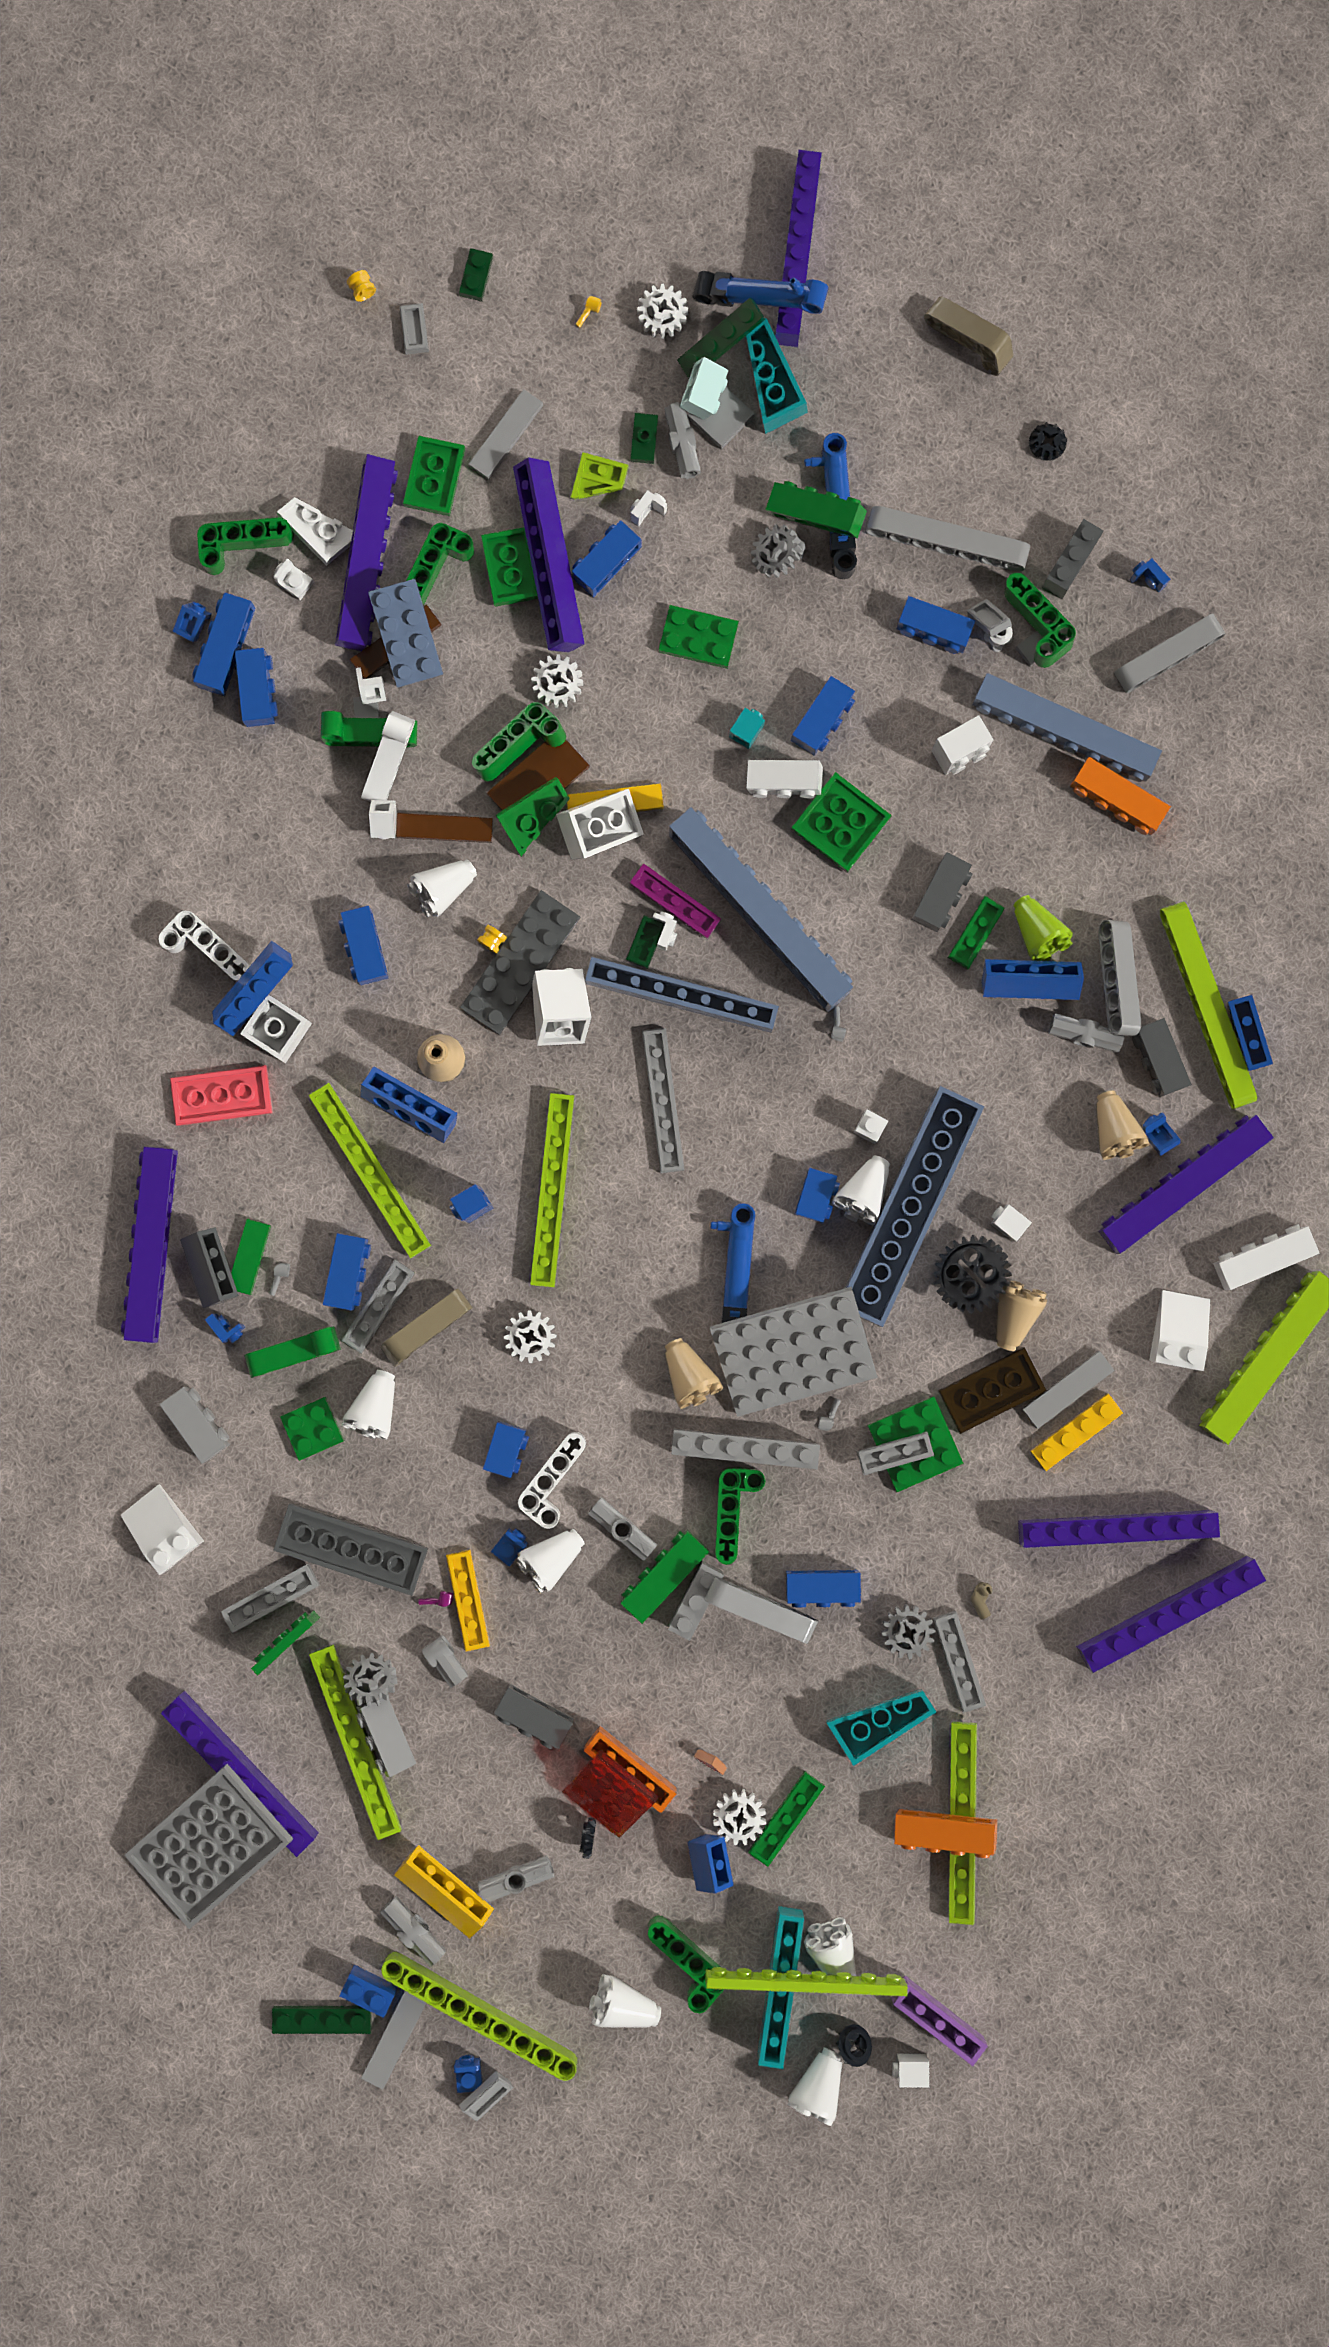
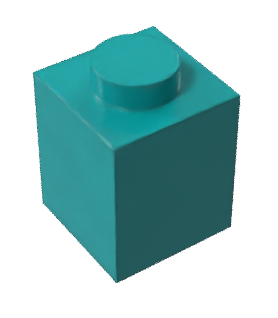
[729,708,765,749]

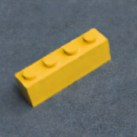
[394,1845,494,1939]

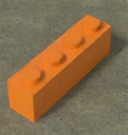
[1070,757,1171,835]
[584,1726,677,1813]
[894,1809,997,1858]

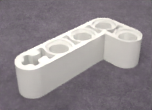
[361,711,415,802]
[158,911,250,982]
[518,1432,586,1529]

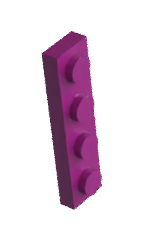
[630,863,721,939]

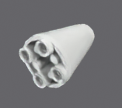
[407,860,477,917]
[832,1155,890,1225]
[342,1370,395,1440]
[517,1529,585,1594]
[804,1917,856,1976]
[589,1974,661,2027]
[788,2047,842,2126]

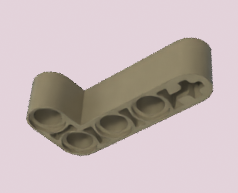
[924,296,1013,376]
[380,1288,473,1367]

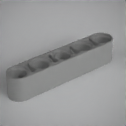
[1114,613,1226,694]
[1098,920,1141,1036]
[705,1577,818,1644]

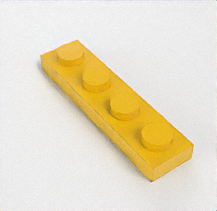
[1030,1393,1123,1471]

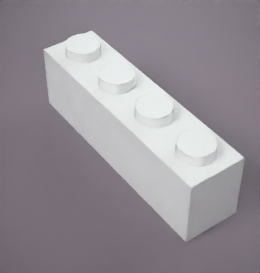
[1213,1224,1320,1290]

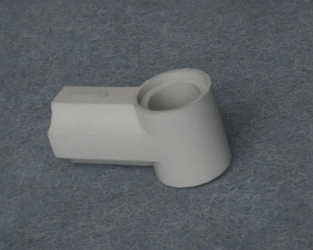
[422,1635,468,1688]

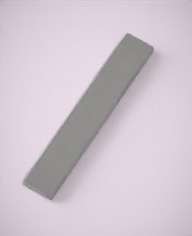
[642,1028,684,1174]

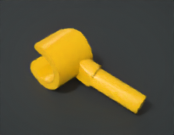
[575,296,602,328]

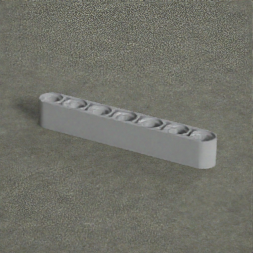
[866,506,1030,572]

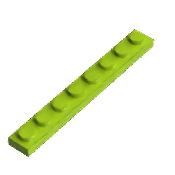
[308,1083,432,1258]
[530,1093,575,1288]
[309,1644,402,1840]
[949,1722,977,1925]
[705,1967,908,1996]

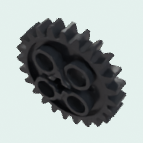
[933,1235,1012,1314]

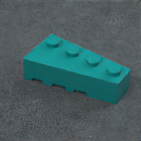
[746,318,808,434]
[826,1689,936,1766]

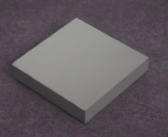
[688,387,754,450]

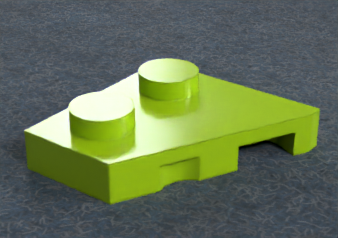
[571,452,629,500]

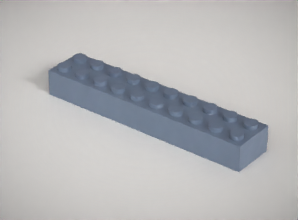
[669,807,853,1012]
[844,1086,985,1327]

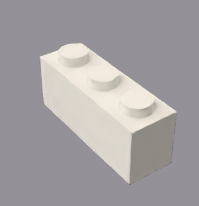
[746,760,823,798]

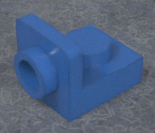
[1130,558,1171,593]
[173,602,212,642]
[205,1314,246,1343]
[490,1528,528,1567]
[454,2055,482,2093]

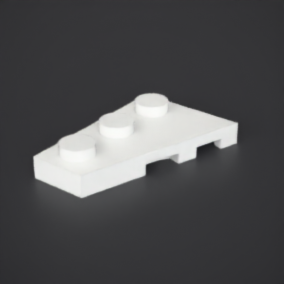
[277,498,353,566]

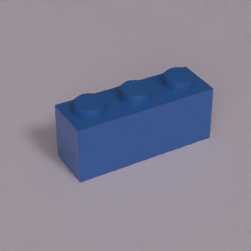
[572,520,642,598]
[896,596,976,654]
[235,648,278,727]
[791,676,855,756]
[339,906,389,985]
[1227,995,1273,1071]
[449,1184,494,1223]
[323,1233,371,1310]
[786,1570,861,1608]

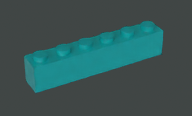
[757,1906,804,2069]

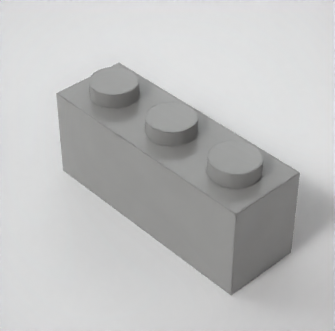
[159,1386,230,1464]
[668,1561,724,1641]
[355,1698,416,1777]

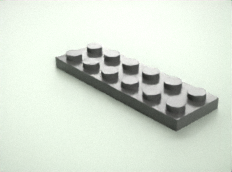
[460,890,581,1035]
[273,1503,429,1596]

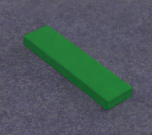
[748,1771,825,1867]

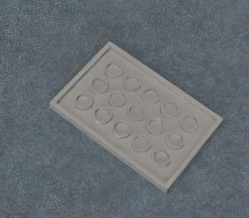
[710,1287,878,1417]
[124,1764,293,1929]

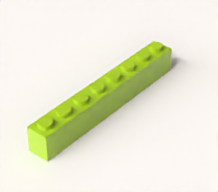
[1199,1271,1329,1445]

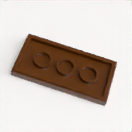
[487,740,590,811]

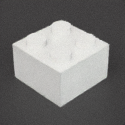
[931,715,993,775]
[240,995,312,1063]

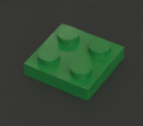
[280,1397,345,1461]

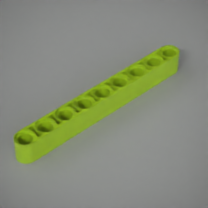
[1160,901,1257,1109]
[381,1952,577,2081]

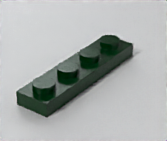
[677,298,765,379]
[272,2006,372,2034]

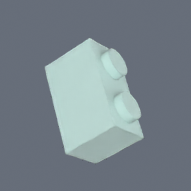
[679,357,728,420]

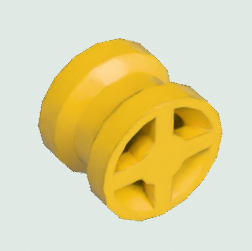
[347,270,376,302]
[477,924,507,954]

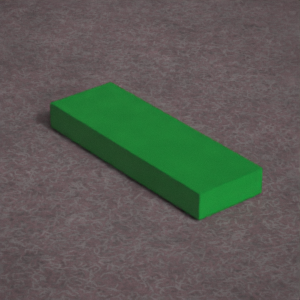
[948,896,1005,970]
[231,1219,271,1295]

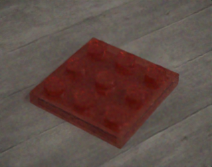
[562,1749,659,1838]

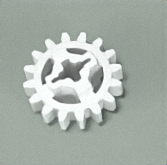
[637,284,688,339]
[531,654,583,708]
[504,1310,557,1363]
[713,1789,766,1845]

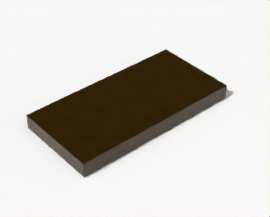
[938,1347,1047,1434]

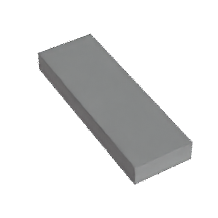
[856,1432,934,1475]

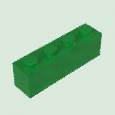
[765,481,867,539]
[621,1529,709,1624]

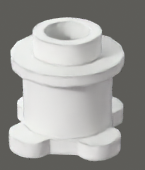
[984,626,1013,652]

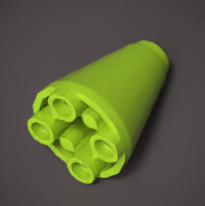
[1013,895,1073,961]

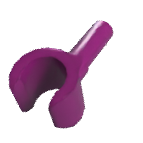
[418,1591,454,1607]

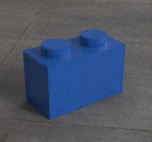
[794,1168,840,1223]
[483,1421,529,1478]
[687,1834,734,1894]
[339,1965,398,2018]

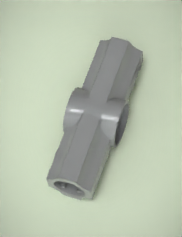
[665,402,701,479]
[1048,1014,1124,1053]
[588,1497,657,1561]
[478,1855,555,1903]
[380,1896,446,1967]

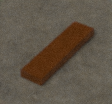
[350,604,441,679]
[396,813,493,843]

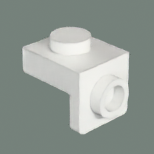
[630,490,667,526]
[653,911,677,951]

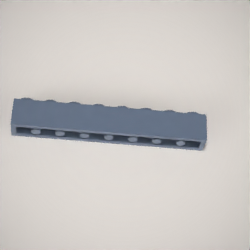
[972,673,1162,782]
[585,957,779,1033]

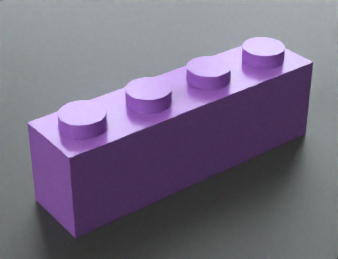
[891,1975,988,2066]

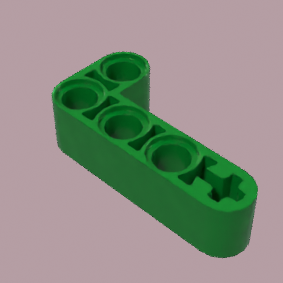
[197,518,294,575]
[406,523,475,606]
[1004,573,1076,668]
[472,702,566,781]
[320,711,418,747]
[244,1326,341,1378]
[715,1467,766,1565]
[648,1915,724,2014]

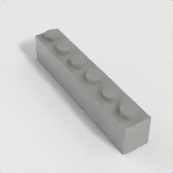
[671,1428,820,1470]

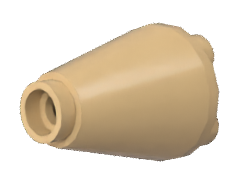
[417,1034,465,1082]
[1096,1090,1150,1160]
[996,1281,1047,1351]
[665,1338,723,1409]

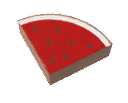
[694,1749,727,1775]

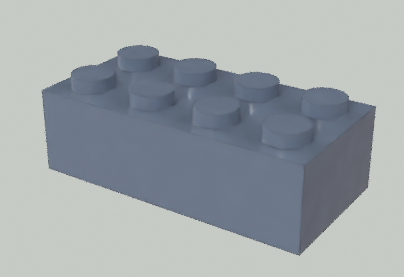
[368,579,443,688]

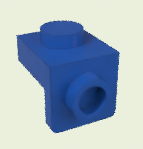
[1143,1112,1181,1156]

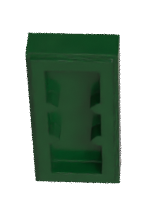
[630,413,658,464]
[626,915,665,969]

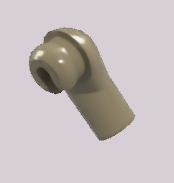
[971,1582,992,1620]

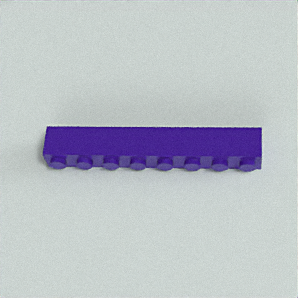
[775,149,822,347]
[335,454,398,651]
[513,457,585,652]
[1098,1115,1274,1254]
[121,1147,178,1343]
[1018,1510,1220,1548]
[1076,1556,1266,1673]
[161,1691,319,1857]

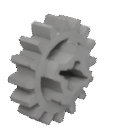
[751,524,802,578]
[881,1604,935,1659]
[343,1653,398,1707]

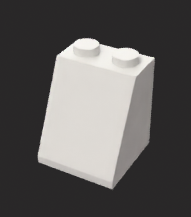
[532,968,591,1046]

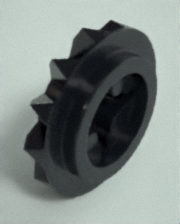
[1029,422,1068,461]
[580,1817,596,1859]
[836,2024,872,2067]

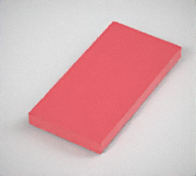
[170,1065,272,1126]

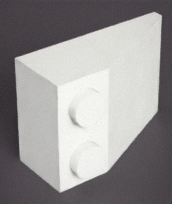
[556,789,644,860]
[1149,1290,1210,1371]
[121,1484,204,1575]

